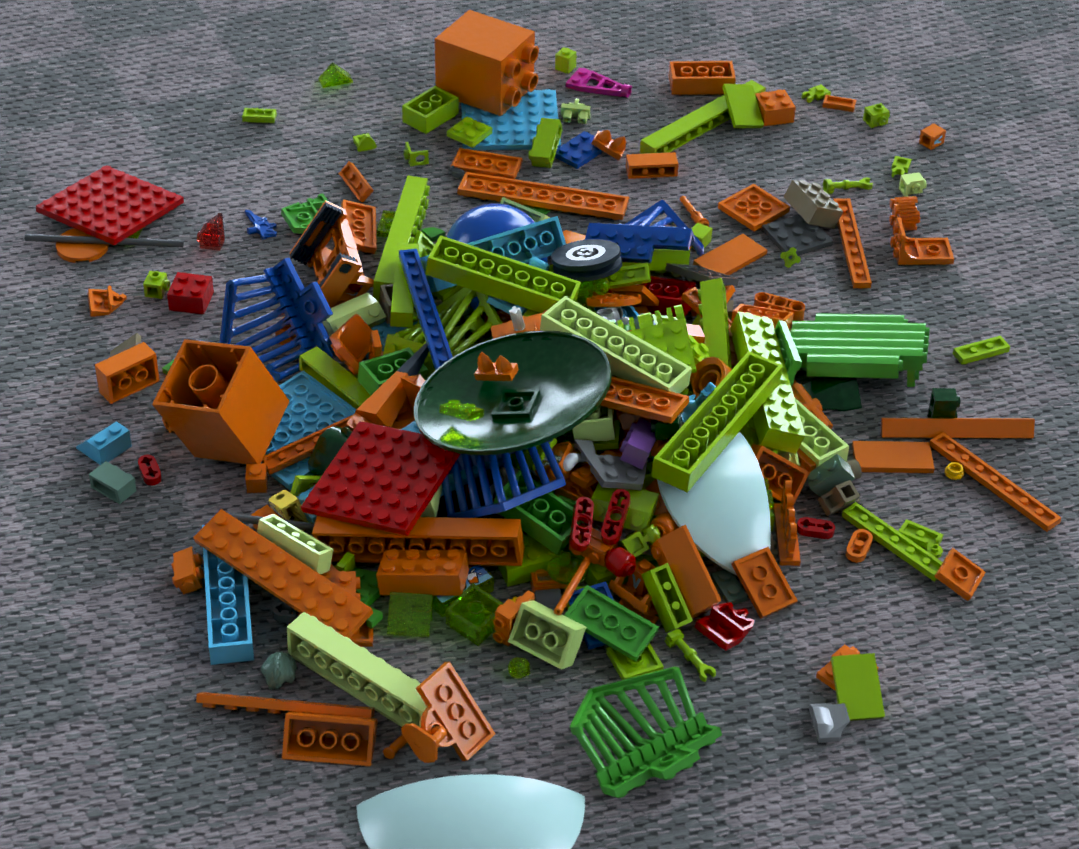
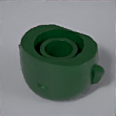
[308,426,352,476]

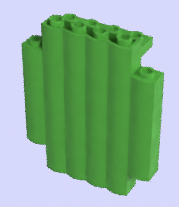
[790,313,930,387]

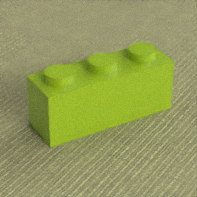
[528,118,563,168]
[641,563,693,632]

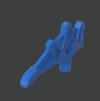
[245,210,277,240]

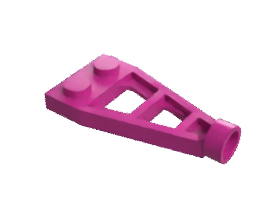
[566,67,632,98]

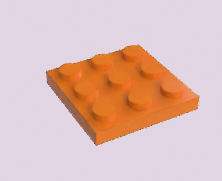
[718,184,790,232]

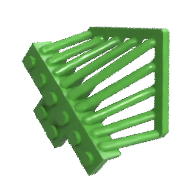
[569,667,722,798]

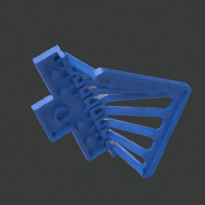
[585,200,704,264]
[219,258,337,382]
[442,440,566,518]

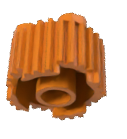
[889,196,920,231]

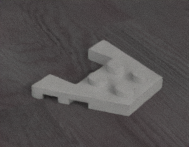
[573,439,648,490]

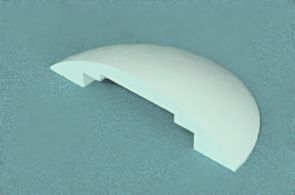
[657,421,771,575]
[356,774,585,849]

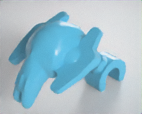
[682,382,716,423]

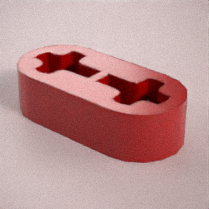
[138,455,162,486]
[797,517,835,539]

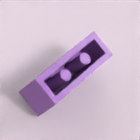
[620,417,656,469]

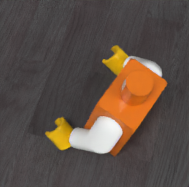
[530,441,588,482]

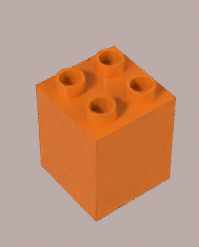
[435,10,539,116]
[152,339,289,464]

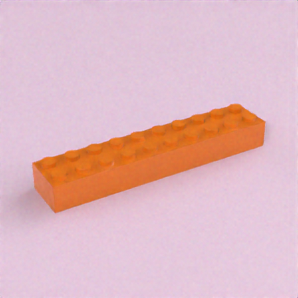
[312,516,525,566]

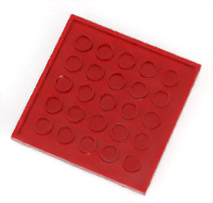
[36,165,184,246]
[301,421,460,536]

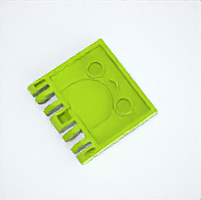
[612,304,697,374]

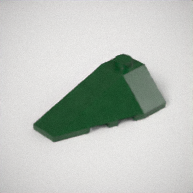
[802,377,862,412]

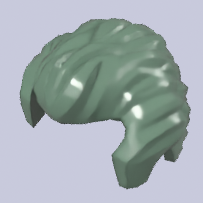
[261,652,297,690]

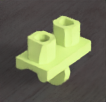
[561,99,590,124]

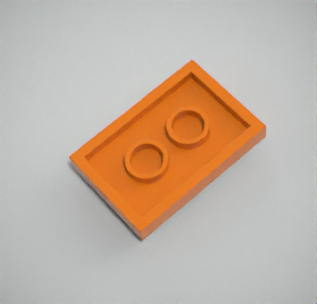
[731,547,798,619]

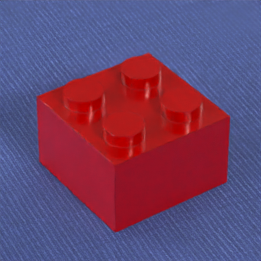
[167,272,214,314]

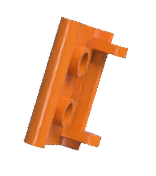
[608,577,658,616]

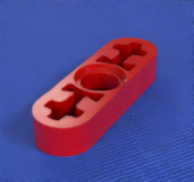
[601,489,631,545]
[570,497,594,552]

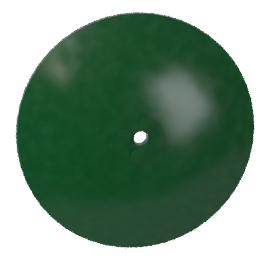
[414,331,612,455]

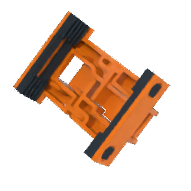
[290,200,374,308]

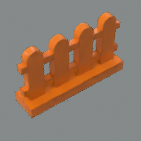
[773,480,801,566]

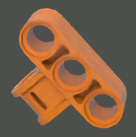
[754,292,805,321]

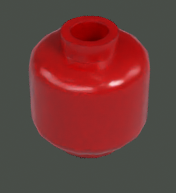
[605,547,636,577]

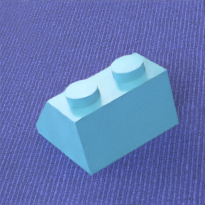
[76,421,132,465]

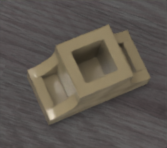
[818,480,861,516]

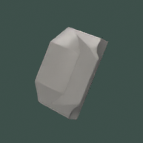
[809,703,850,743]

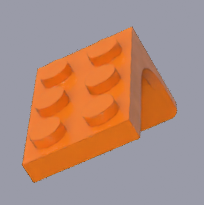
[890,217,954,265]
[329,314,372,375]

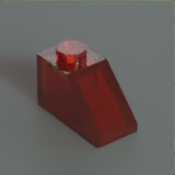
[197,213,225,251]

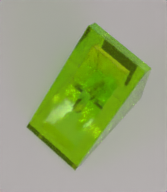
[318,62,353,88]

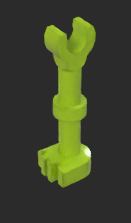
[823,177,873,194]
[665,629,716,682]

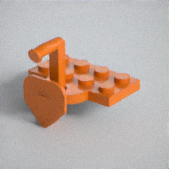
[383,661,496,763]

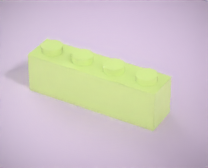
[257,514,334,574]

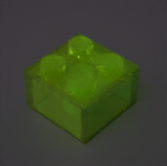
[446,583,504,646]

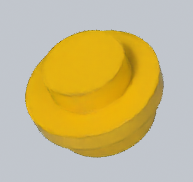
[944,462,964,480]

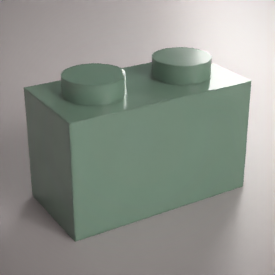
[807,454,855,497]
[89,461,137,504]

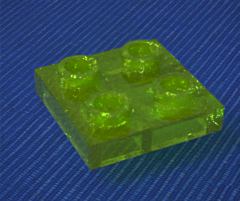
[387,592,433,637]

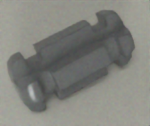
[448,166,467,180]

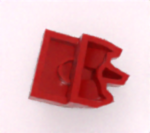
[694,602,754,651]

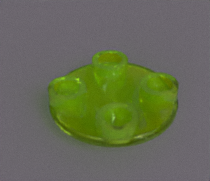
[547,551,588,585]

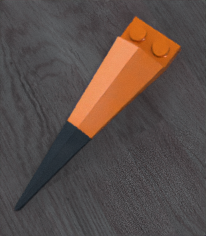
[345,343,429,431]

